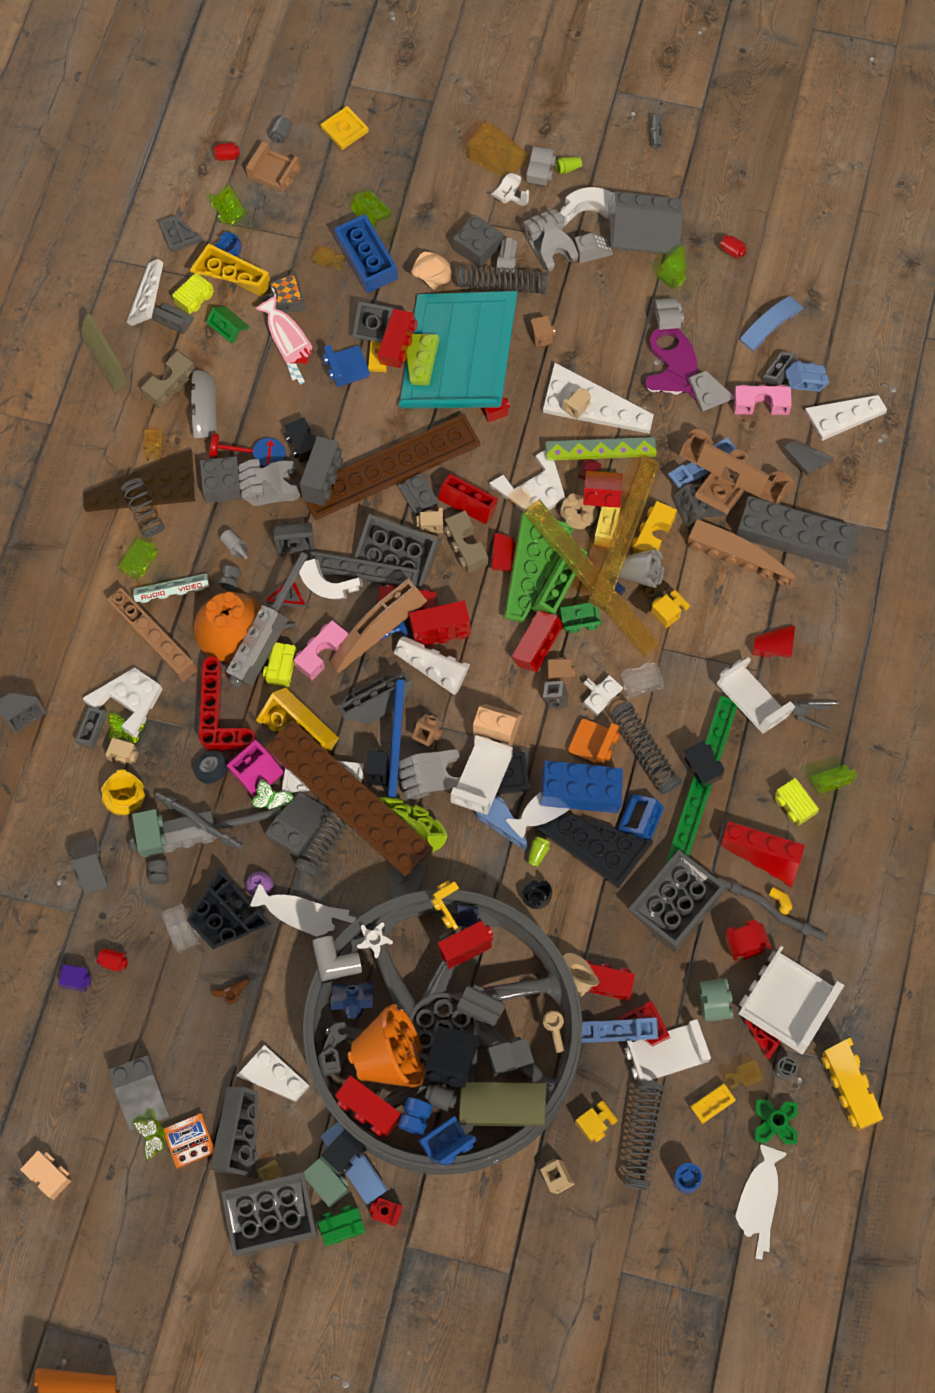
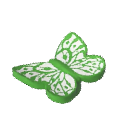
[252,779,293,811]

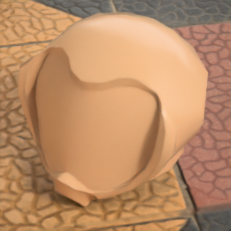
[411,252,451,290]

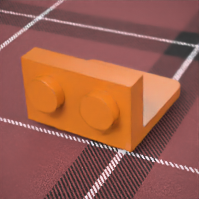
[568,719,621,766]

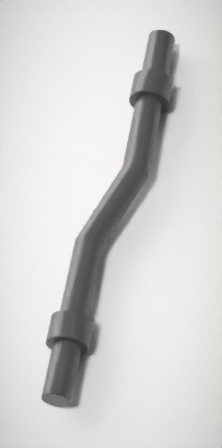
[155,792,244,851]
[718,877,827,941]

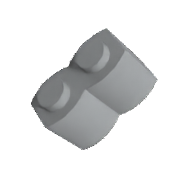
[526,146,556,186]
[655,298,684,330]

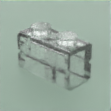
[619,662,664,700]
[161,904,201,953]

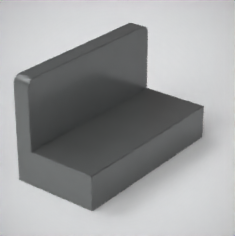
[152,303,194,334]

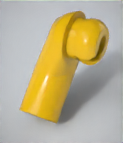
[769,887,793,915]

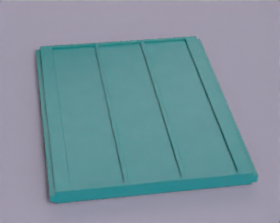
[399,291,518,409]

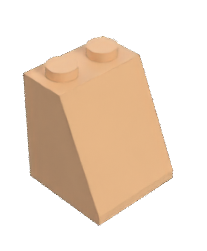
[473,704,522,747]

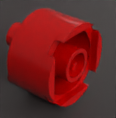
[725,920,772,961]

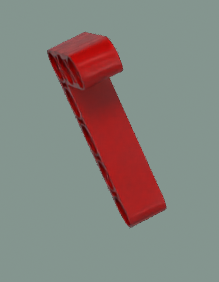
[199,657,257,751]

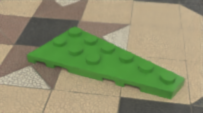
[503,512,575,623]

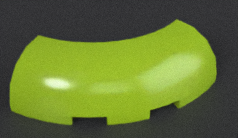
[379,797,447,853]

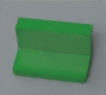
[206,306,250,343]

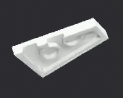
[237,1045,310,1102]

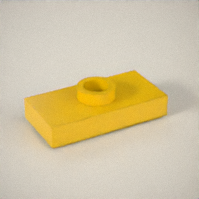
[368,341,387,372]
[690,1083,736,1124]

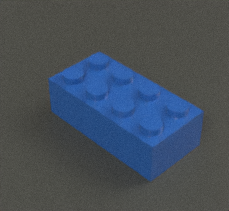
[334,214,398,293]
[540,760,623,814]

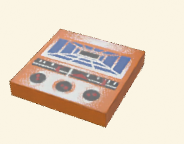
[163,1113,214,1169]

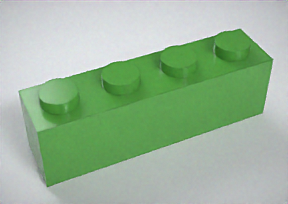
[531,542,588,615]

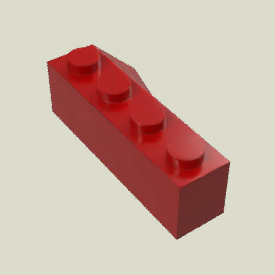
[721,821,805,888]

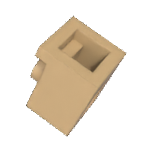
[563,387,591,419]
[417,508,443,533]
[106,738,138,764]
[540,1159,575,1194]

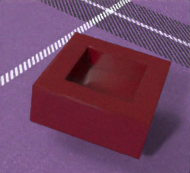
[579,459,602,480]

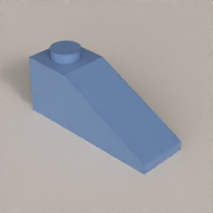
[476,796,527,851]

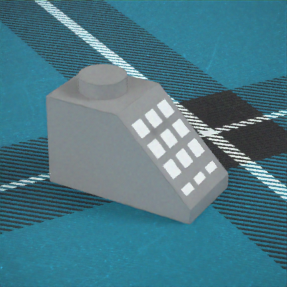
[574,233,613,264]

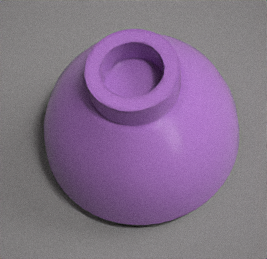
[246,871,273,897]

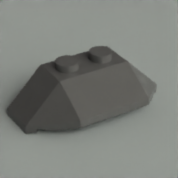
[337,671,412,724]

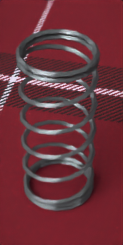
[121,478,165,538]

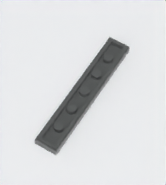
[309,551,420,586]

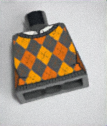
[262,273,306,313]

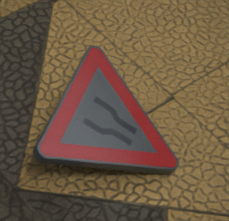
[265,581,306,608]

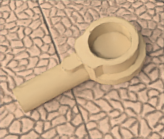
[543,1011,564,1053]

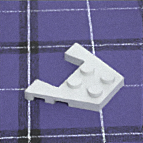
[489,450,565,516]
[83,668,163,738]

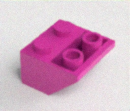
[227,740,284,797]

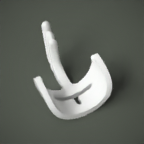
[490,173,529,206]

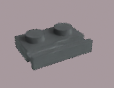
[398,473,439,517]

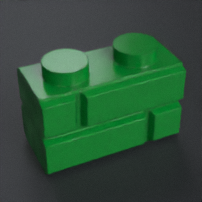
[317,1205,366,1247]

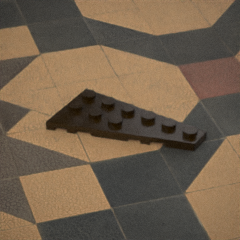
[84,449,195,512]

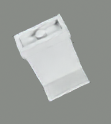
[717,657,795,734]
[451,735,513,815]
[624,1019,711,1081]

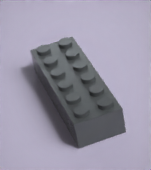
[737,496,858,569]

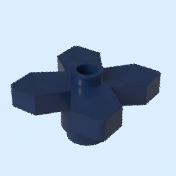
[330,982,374,1019]

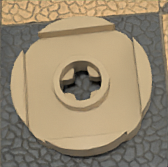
[560,493,598,529]

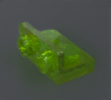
[351,190,392,229]
[118,538,158,580]
[811,765,858,795]

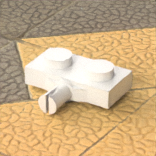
[583,675,623,716]

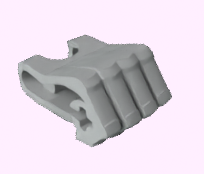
[524,209,578,272]
[238,459,301,506]
[398,749,461,799]

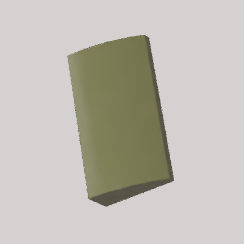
[81,313,127,393]
[459,1082,546,1127]

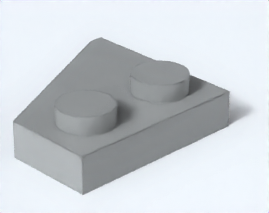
[688,371,735,412]

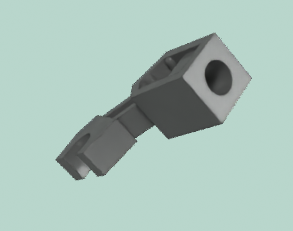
[318,1022,348,1077]

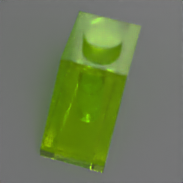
[657,245,686,289]

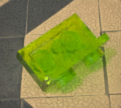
[209,186,248,226]

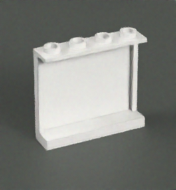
[739,946,844,1054]

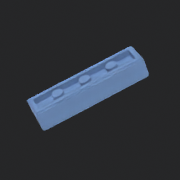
[321,1122,388,1205]

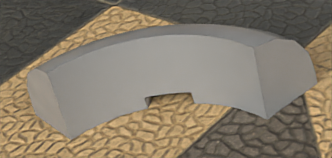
[191,370,217,438]

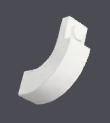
[560,187,613,227]
[299,559,363,600]

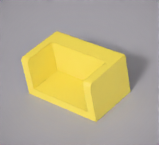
[594,506,621,548]

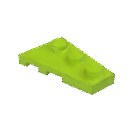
[407,334,440,386]

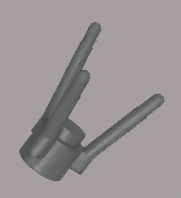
[793,700,839,732]

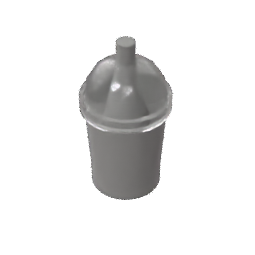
[220,529,248,559]

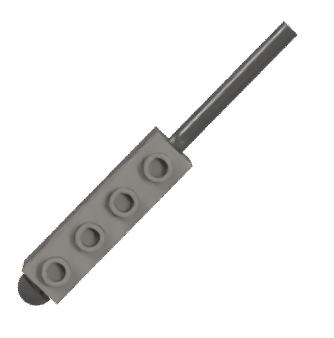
[226,552,308,688]
[128,808,281,857]

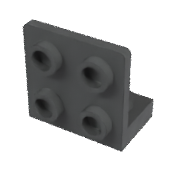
[673,484,726,528]

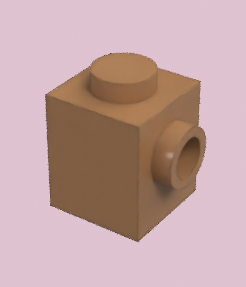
[531,316,556,347]
[548,657,575,684]

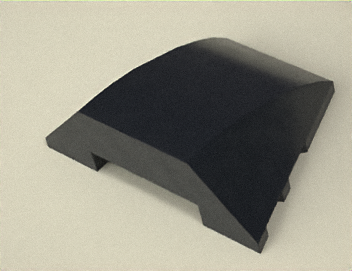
[186,867,272,950]

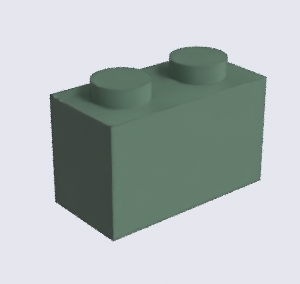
[132,809,167,857]
[304,1158,349,1208]

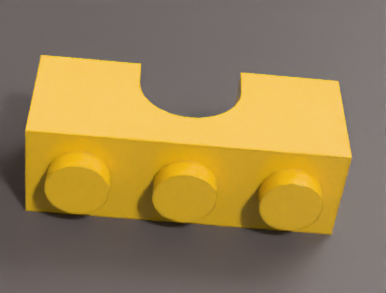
[631,501,677,554]

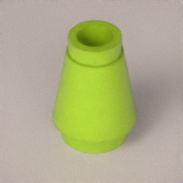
[555,157,582,175]
[527,836,550,867]

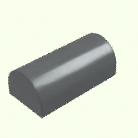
[762,351,798,386]
[75,707,108,749]

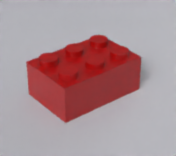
[409,600,471,648]

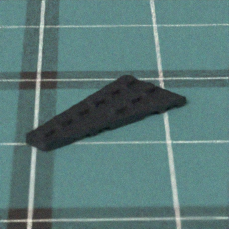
[532,814,653,889]

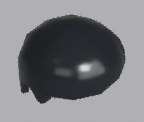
[522,879,553,909]

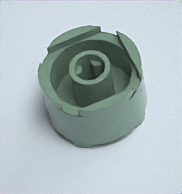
[698,978,733,1022]

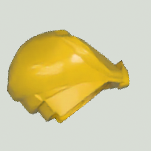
[101,769,145,815]

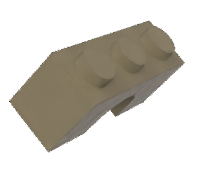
[141,351,195,409]
[443,511,488,573]

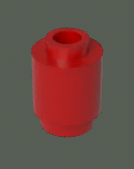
[214,142,240,161]
[720,235,747,259]
[97,948,129,973]

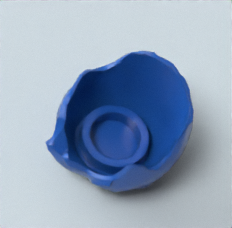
[215,232,242,257]

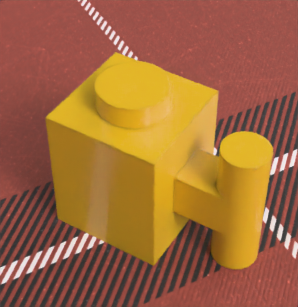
[651,590,691,628]
[575,1101,619,1143]

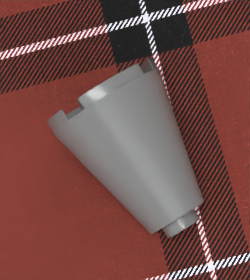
[609,550,664,588]

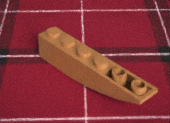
[687,519,795,587]
[330,578,427,673]
[106,588,197,683]

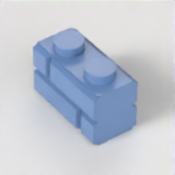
[785,361,829,392]

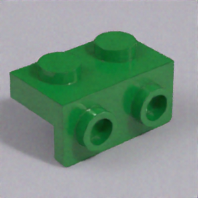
[559,601,602,633]

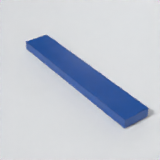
[387,679,405,797]

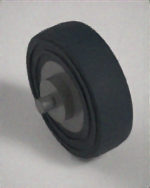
[193,750,228,784]

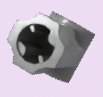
[496,238,517,273]

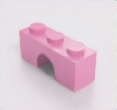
[734,385,791,415]
[293,620,349,681]

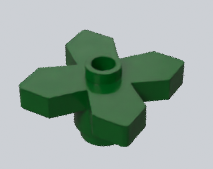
[754,1100,798,1145]

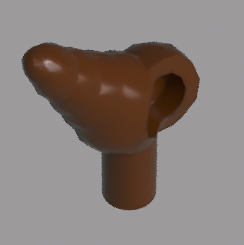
[212,979,250,1004]

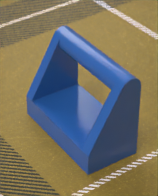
[617,794,665,840]

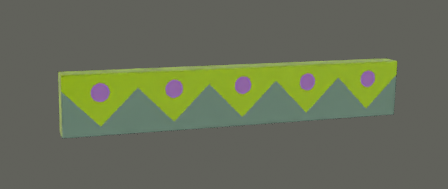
[545,437,657,461]

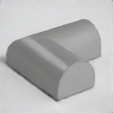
[312,936,362,982]

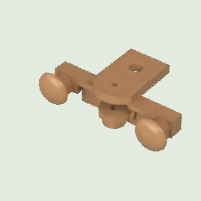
[679,429,794,514]

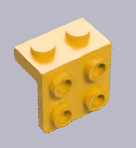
[431,880,459,930]

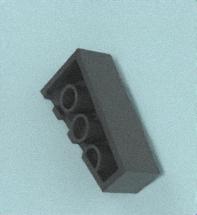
[210,1087,258,1179]

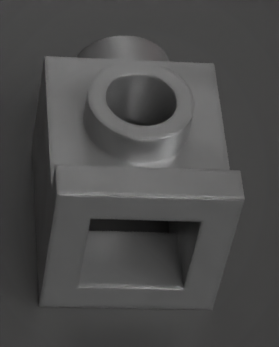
[543,681,569,710]

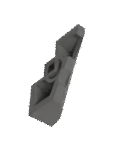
[783,441,834,476]

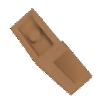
[246,141,301,193]

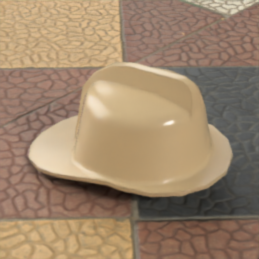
[563,953,599,997]

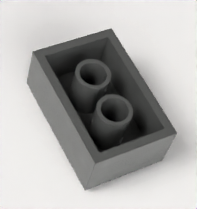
[300,436,343,506]

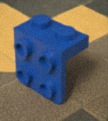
[322,345,370,387]
[418,1116,476,1165]

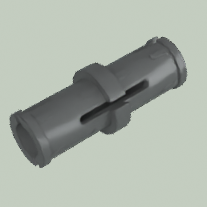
[650,114,664,149]

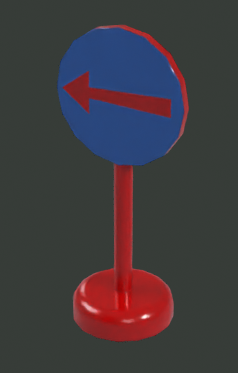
[209,433,286,467]

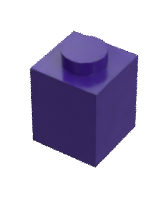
[58,965,92,992]

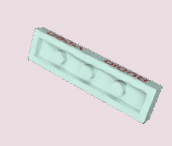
[133,573,209,603]

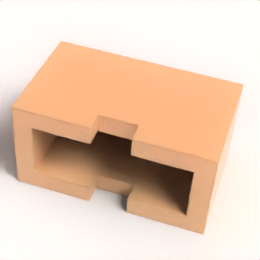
[20,1151,71,1200]

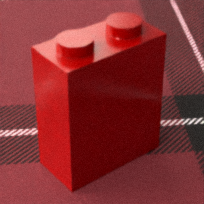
[583,470,623,508]
[438,921,494,970]

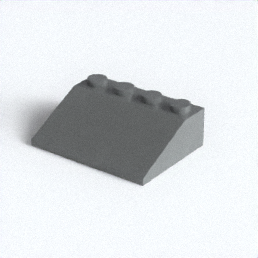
[608,191,682,255]
[354,513,442,590]
[628,850,726,953]
[221,1172,319,1258]

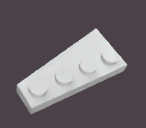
[394,636,470,695]

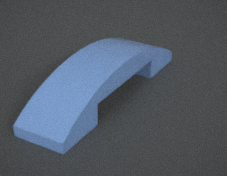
[740,296,803,352]
[668,438,736,489]
[582,1018,658,1043]

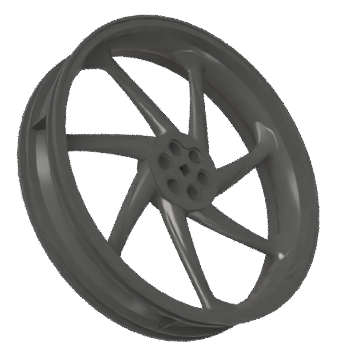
[303,889,582,1175]

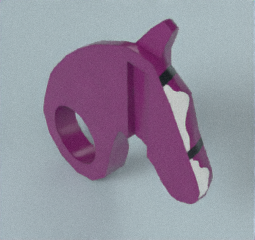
[645,328,697,400]

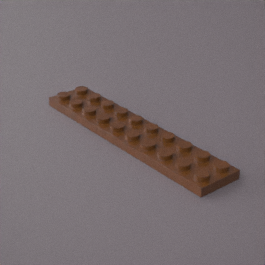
[299,414,481,521]
[265,721,433,878]

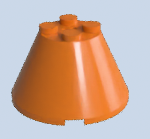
[193,592,262,663]
[348,1004,425,1087]

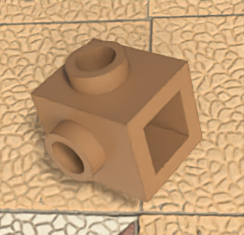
[412,714,443,747]

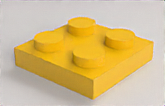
[320,106,369,150]

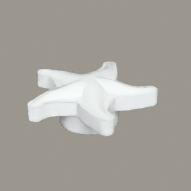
[357,923,393,958]

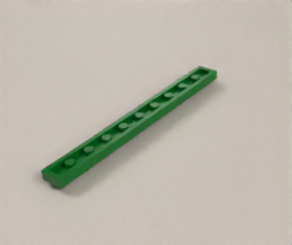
[665,696,737,865]

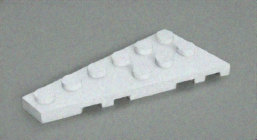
[543,363,654,434]

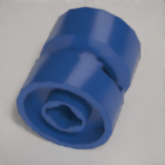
[397,1097,433,1136]
[673,1163,703,1194]

